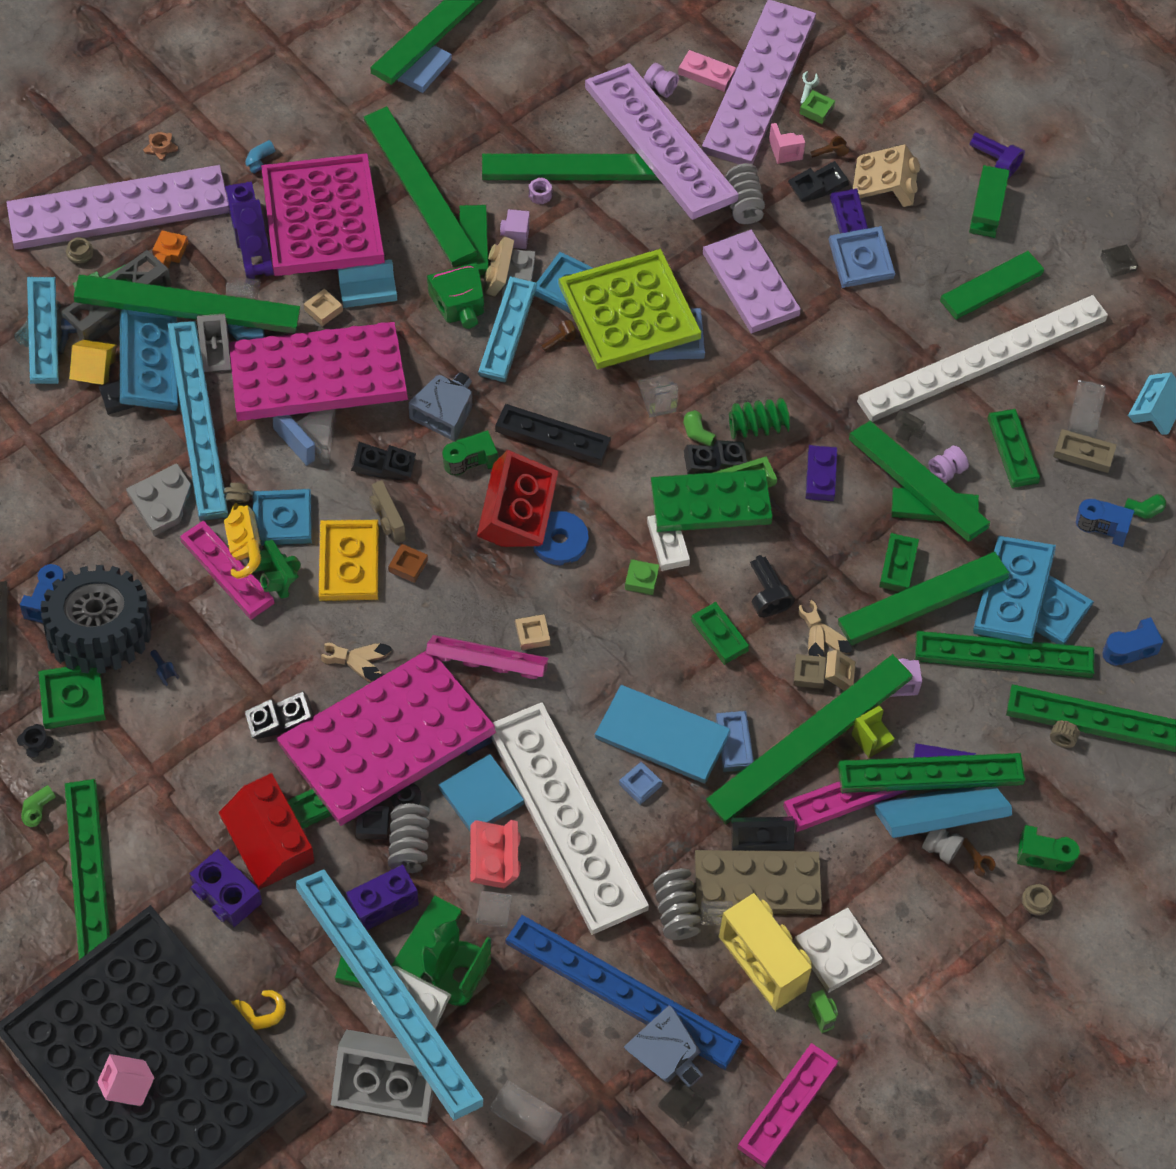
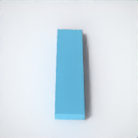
[478,276,537,382]
[27,277,59,384]

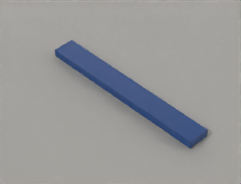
[505,915,742,1070]

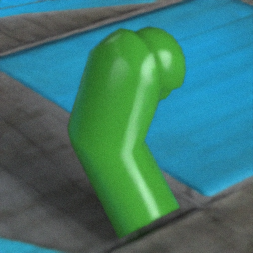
[683,410,717,446]
[21,785,56,827]

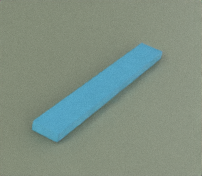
[168,321,228,521]

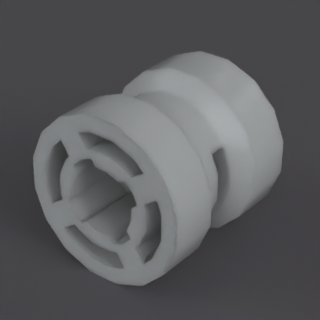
[922,828,964,864]

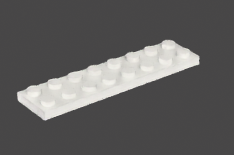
[492,702,649,935]

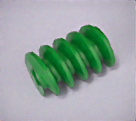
[729,398,790,439]

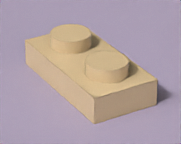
[484,236,514,297]

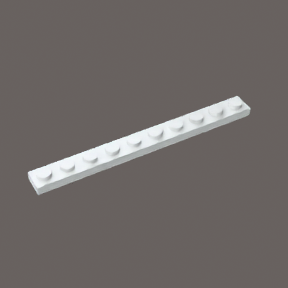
[857,295,1108,422]

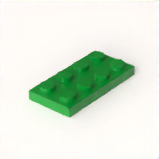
[651,469,772,532]

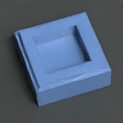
[619,762,663,805]

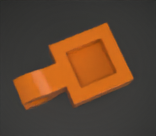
[152,230,188,269]

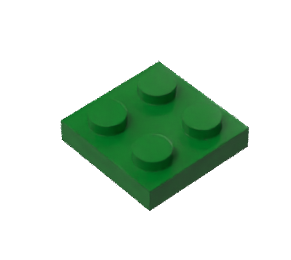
[38,665,106,730]

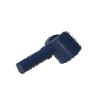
[58,317,77,354]
[150,650,180,686]

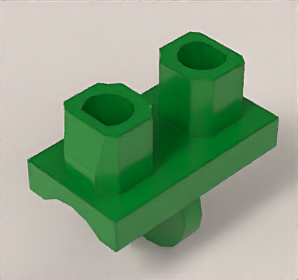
[248,540,301,599]

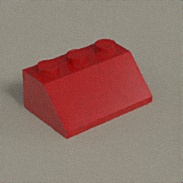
[477,450,558,547]
[218,773,315,890]

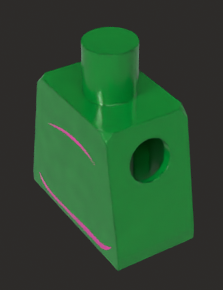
[427,262,484,329]

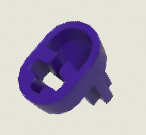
[969,132,1025,179]

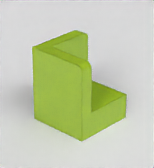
[852,706,895,758]

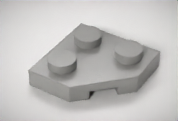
[126,463,192,536]

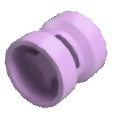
[644,62,679,98]
[928,445,969,483]

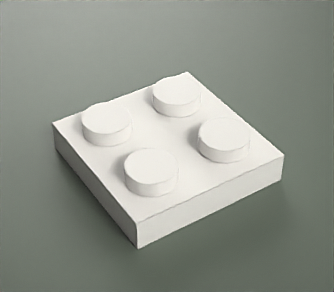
[794,908,882,993]

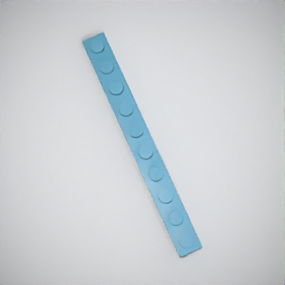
[296,869,483,1121]

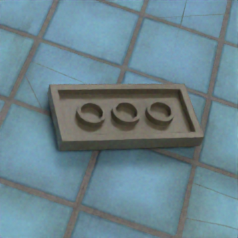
[694,850,822,914]

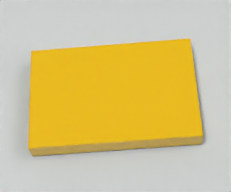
[319,520,379,601]

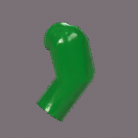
[1124,494,1167,519]

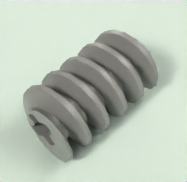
[725,163,765,224]
[388,803,430,873]
[653,868,701,940]

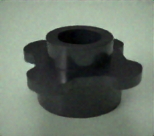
[17,724,54,758]

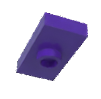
[830,188,868,234]

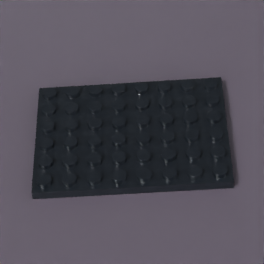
[0,905,308,1169]

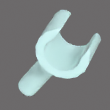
[800,71,819,105]

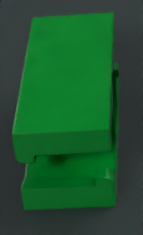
[969,165,1010,238]

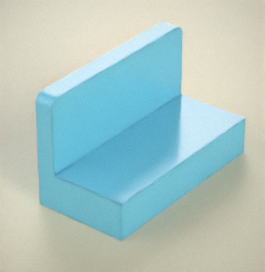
[338,260,397,308]
[1128,372,1176,435]

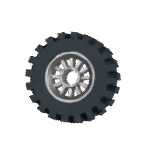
[41,565,152,673]

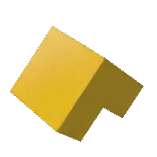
[69,340,117,385]

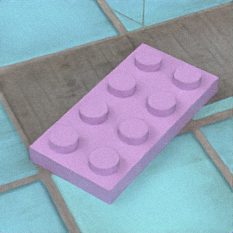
[703,229,801,334]

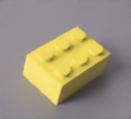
[719,893,812,1011]

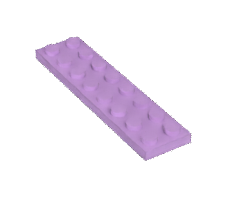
[702,0,816,164]
[585,63,739,220]
[6,165,230,250]

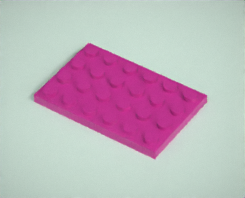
[261,153,385,276]
[229,322,408,421]
[277,651,496,826]

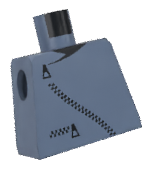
[408,372,473,442]
[624,1005,703,1088]

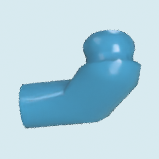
[245,140,275,173]
[227,324,265,341]

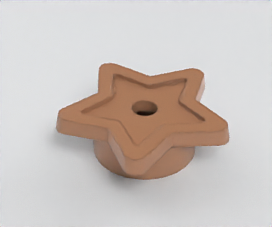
[143,132,178,161]

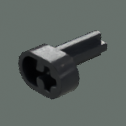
[750,555,795,618]

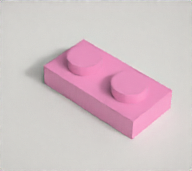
[678,50,736,92]

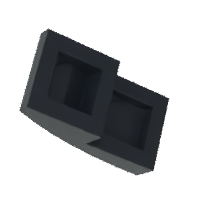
[788,161,849,202]

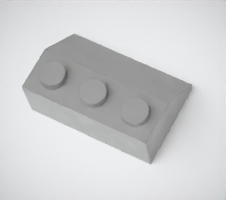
[331,1029,434,1123]

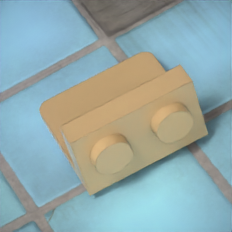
[853,144,920,207]

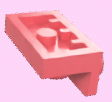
[470,820,521,889]

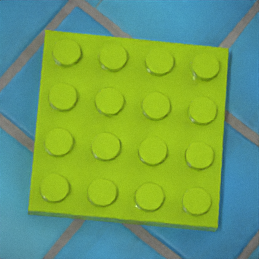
[558,249,701,370]

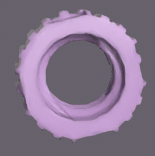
[529,178,552,204]

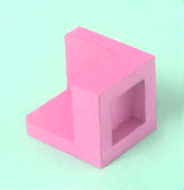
[769,123,805,164]
[97,1054,154,1106]

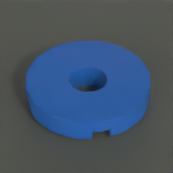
[533,511,589,565]

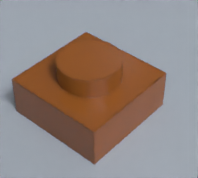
[388,544,428,583]

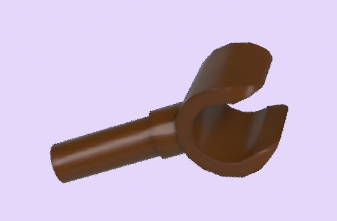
[810,136,849,158]
[541,320,576,351]
[962,838,996,876]

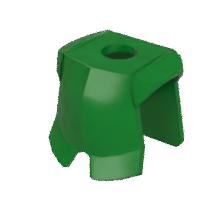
[421,920,491,1006]

